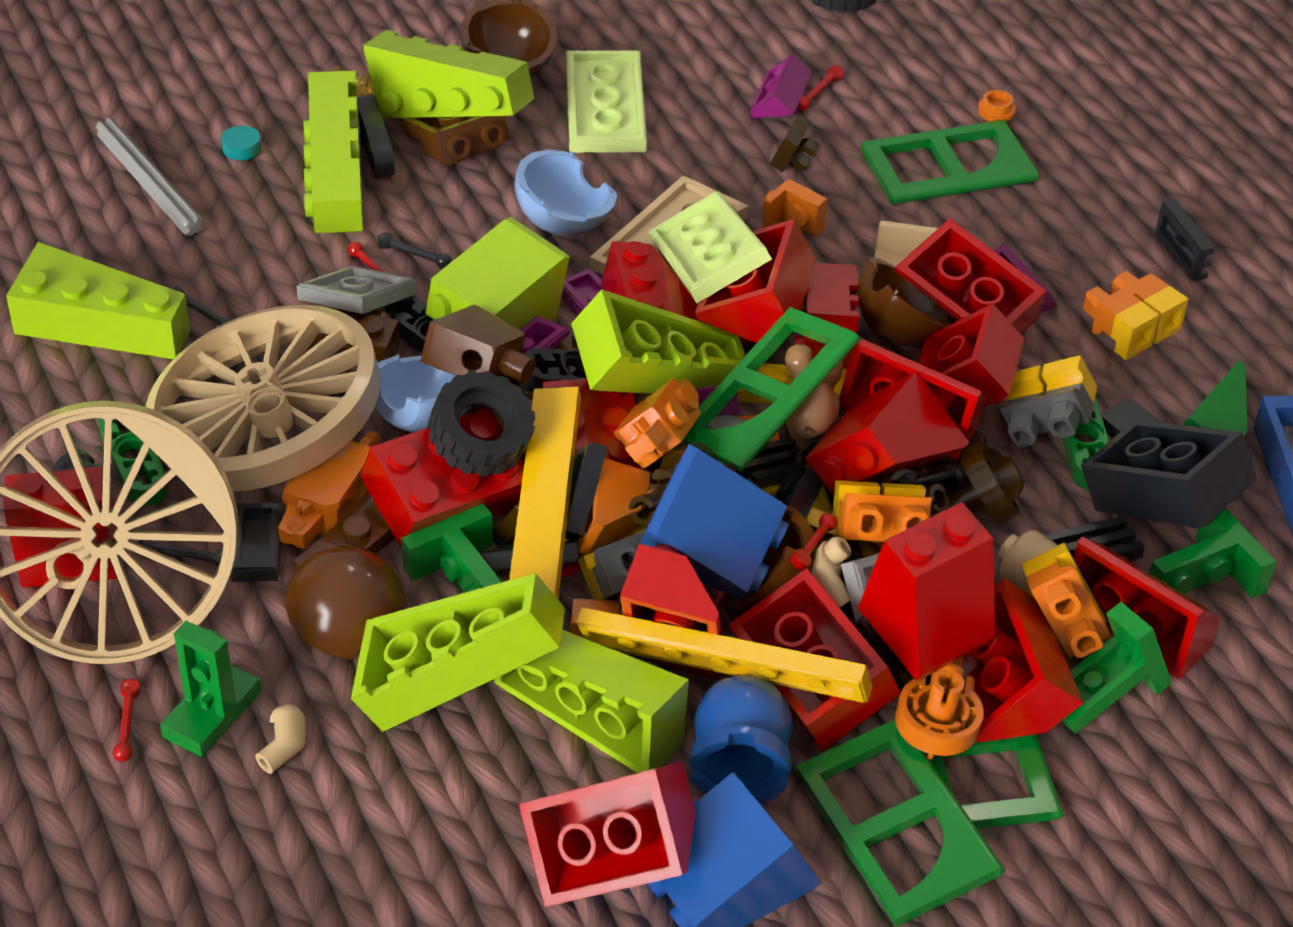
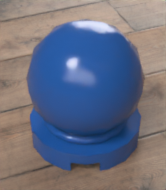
[689,674,794,803]

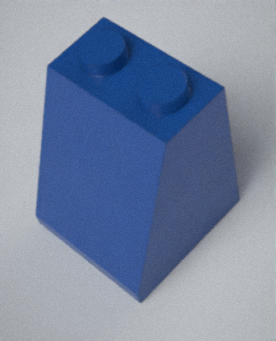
[636,444,789,600]
[646,772,821,927]

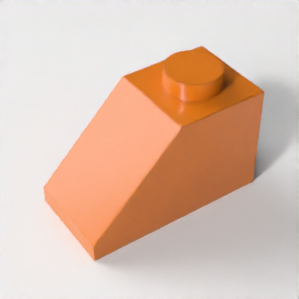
[578,458,650,555]

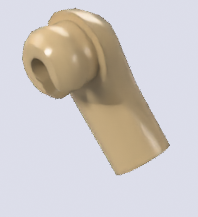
[812,537,851,608]
[255,704,306,774]

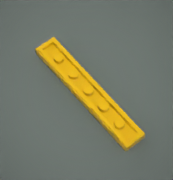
[509,387,581,599]
[576,607,872,703]

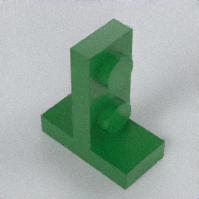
[401,503,502,593]
[1149,508,1277,599]
[1062,602,1172,734]
[160,620,262,757]

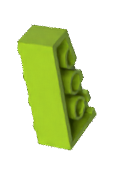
[363,30,534,118]
[303,71,363,233]
[6,242,190,359]
[571,289,745,394]
[351,573,565,732]
[494,629,689,772]

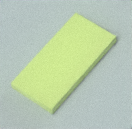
[566,51,647,153]
[647,191,772,303]

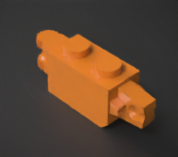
[614,378,702,469]
[278,431,381,549]

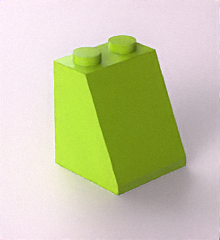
[425,217,570,329]

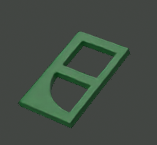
[860,120,1039,205]
[681,307,860,472]
[909,712,1064,829]
[796,719,1005,927]

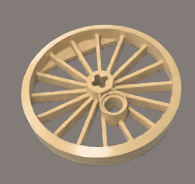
[145,305,381,492]
[0,401,239,664]

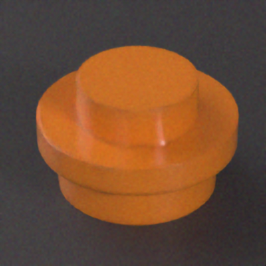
[977,90,1016,122]

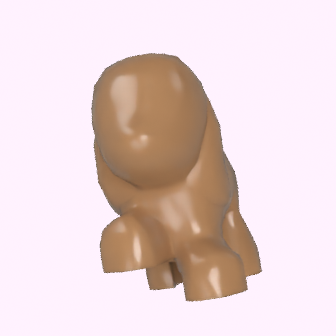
[785,344,843,449]

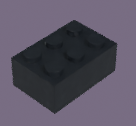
[1080,419,1257,528]

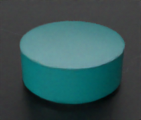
[221,126,261,161]

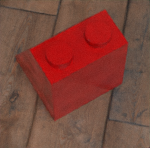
[805,371,969,494]
[3,467,117,588]
[858,502,995,681]

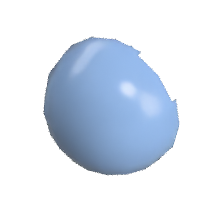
[514,150,617,236]
[375,355,471,432]

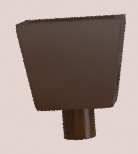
[420,304,535,383]

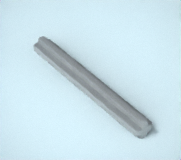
[96,118,203,236]

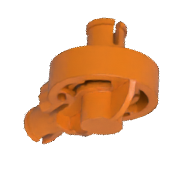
[895,657,984,760]

